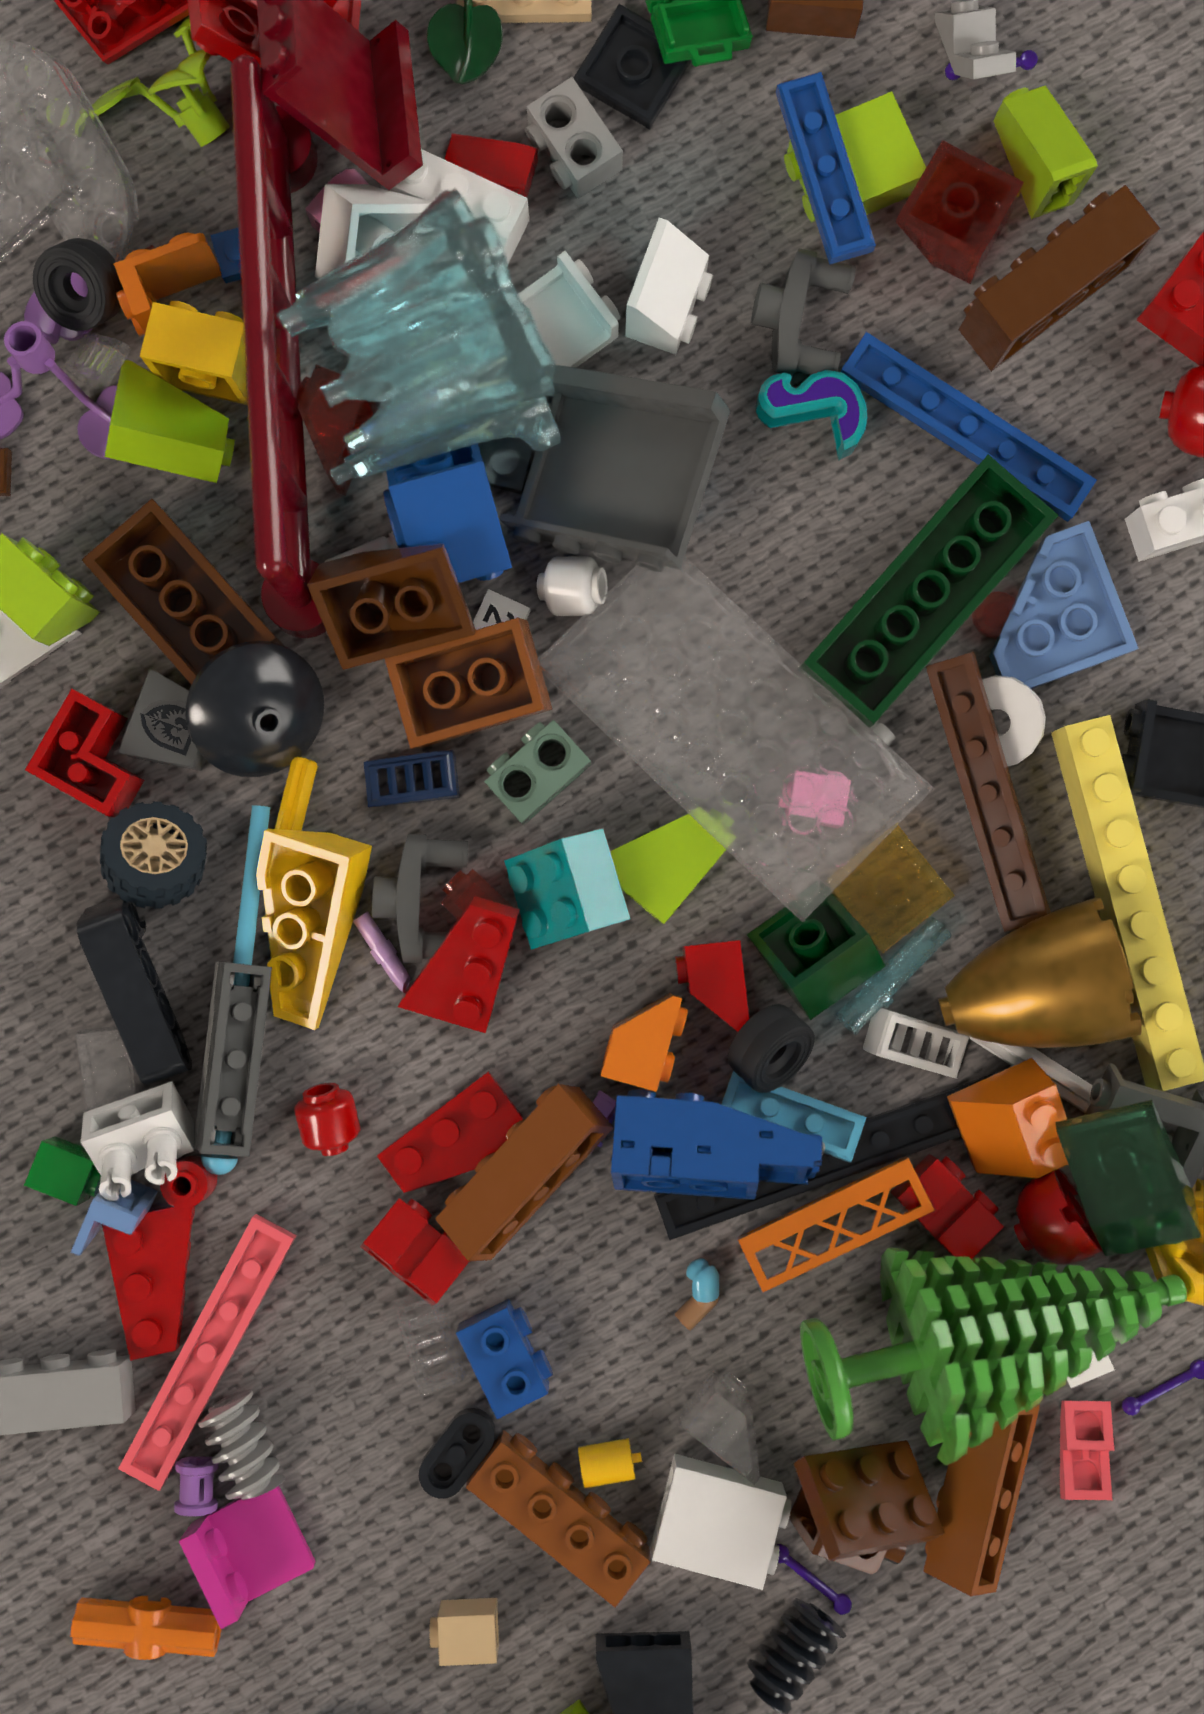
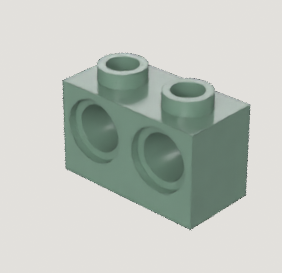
[484,719,591,826]

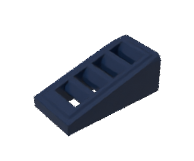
[363,750,460,808]

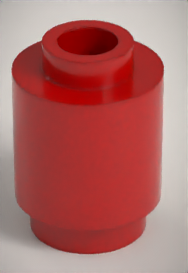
[160,1156,218,1209]

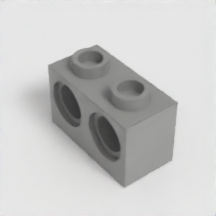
[525,77,623,199]

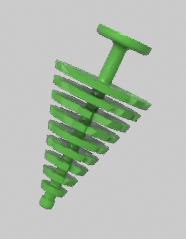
[800,1248,1187,1465]

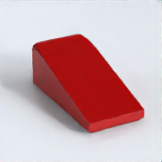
[444,133,538,198]

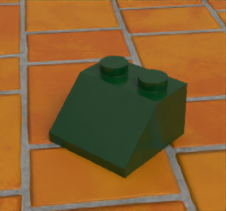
[747,882,886,1020]

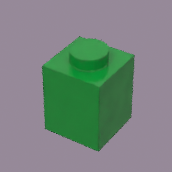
[24,1136,101,1206]

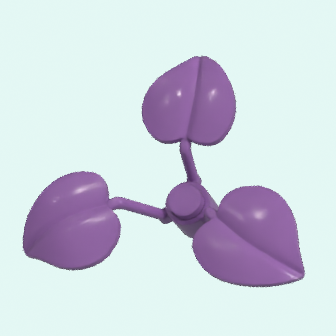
[0,272,117,459]

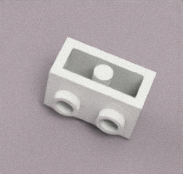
[1125,479,1204,561]

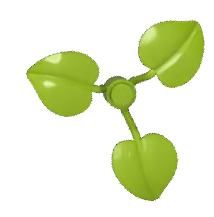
[77,16,230,147]

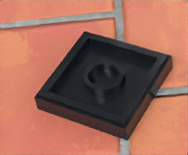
[573,4,692,130]

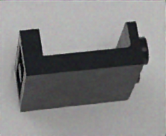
[1121,699,1204,809]

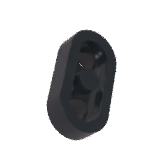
[419,1408,496,1499]

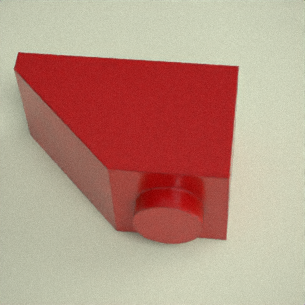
[675,940,749,1032]

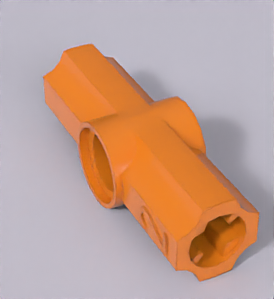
[70,1595,221,1660]

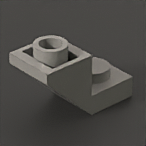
[935,0,1016,79]

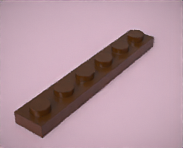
[925,651,1050,932]

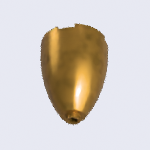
[938,897,1142,1048]

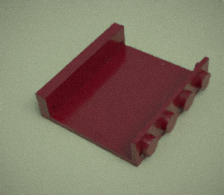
[257,0,423,190]

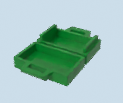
[645,0,753,67]

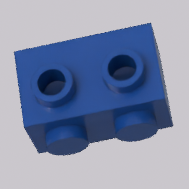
[456,1299,553,1419]

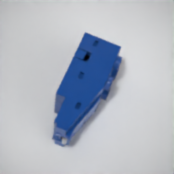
[611,1090,825,1200]

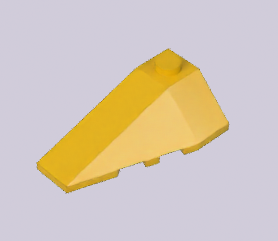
[256,829,372,1030]

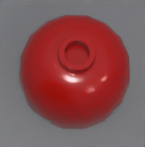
[1159,365,1204,458]
[1014,1168,1104,1265]

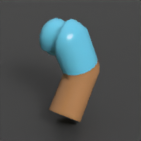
[674,1258,719,1331]

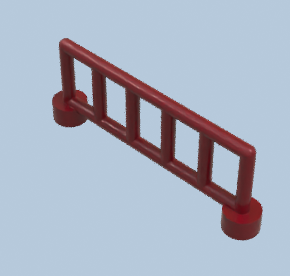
[231,54,326,638]

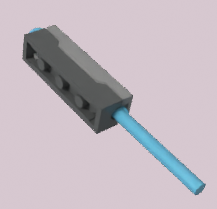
[194,805,272,1175]

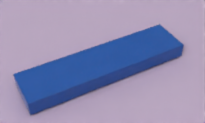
[776,72,876,265]

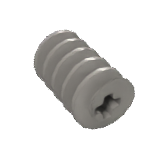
[198,1389,286,1500]

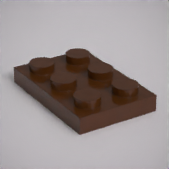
[793,1440,945,1561]

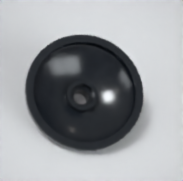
[185,641,324,777]

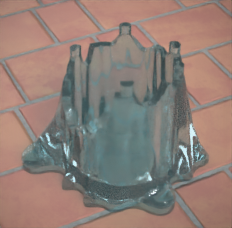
[276,189,561,485]

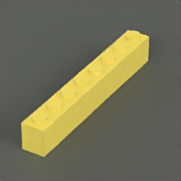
[1051,715,1204,1091]

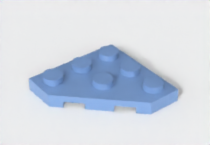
[989,521,1139,689]

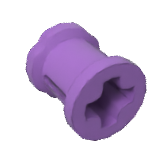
[174,1456,219,1517]

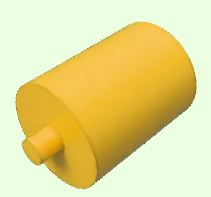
[578,1438,642,1488]

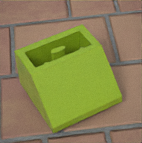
[0,533,100,646]

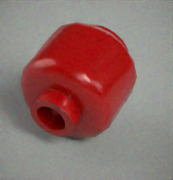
[294,1083,361,1156]

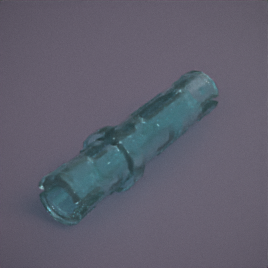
[834,916,952,1036]

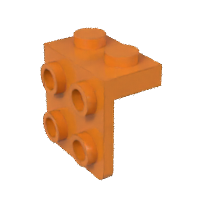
[113,233,222,336]

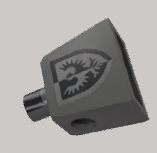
[118,670,206,771]

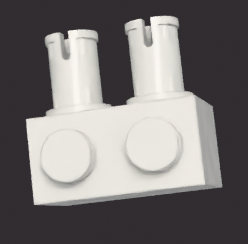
[81,1081,195,1201]

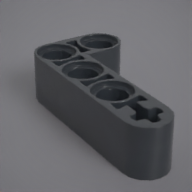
[76,897,192,1085]

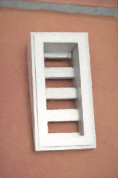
[863,1006,969,1079]

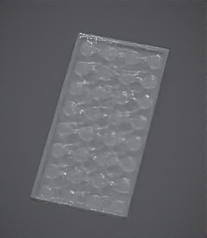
[537,557,934,922]

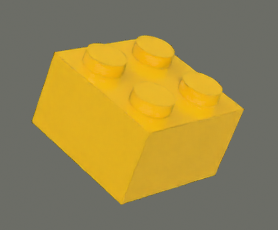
[140,301,248,405]

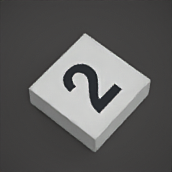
[473,589,530,630]

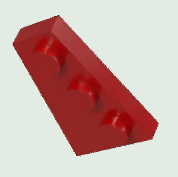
[397,896,520,1033]
[377,1071,524,1193]
[102,1206,195,1361]

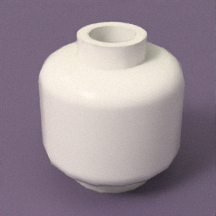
[537,556,607,616]

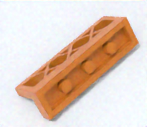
[738,1156,935,1292]

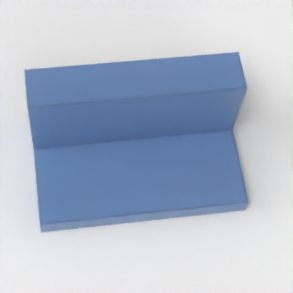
[71,1180,158,1256]

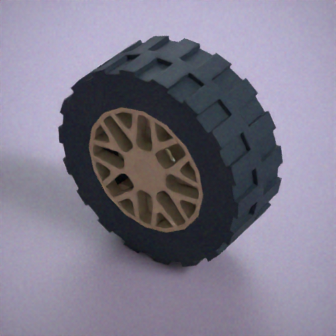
[100,801,207,909]

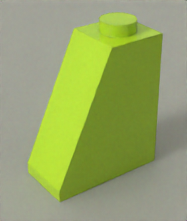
[993,85,1098,219]
[105,359,235,483]
[610,808,736,924]

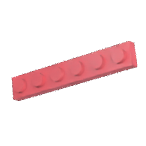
[118,1214,297,1491]

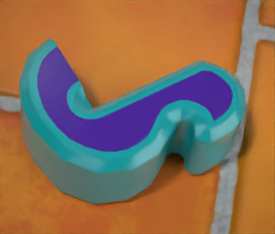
[755,370,868,460]

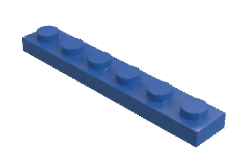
[841,332,1097,522]

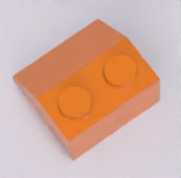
[947,1058,1081,1178]

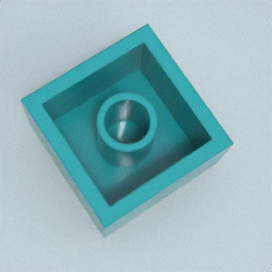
[504,828,631,950]

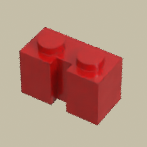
[890,1154,1004,1260]
[360,1198,470,1306]

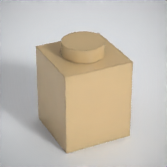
[430,1598,499,1666]

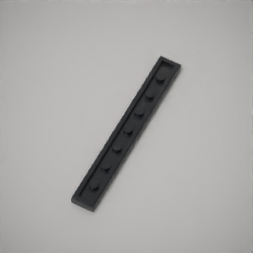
[654,1071,1001,1240]

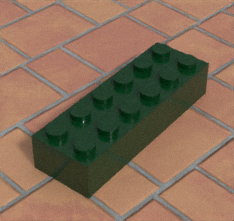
[797,454,1059,731]

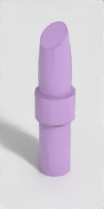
[353,912,411,993]

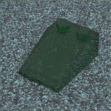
[1055,1100,1201,1256]

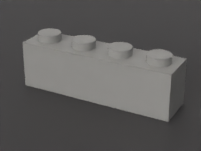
[0,1349,136,1435]

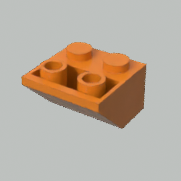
[600,993,688,1092]

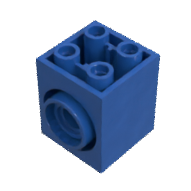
[383,433,512,583]

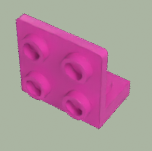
[179,1486,316,1629]

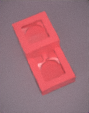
[1060,1401,1114,1500]

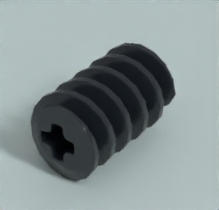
[747,1598,846,1714]

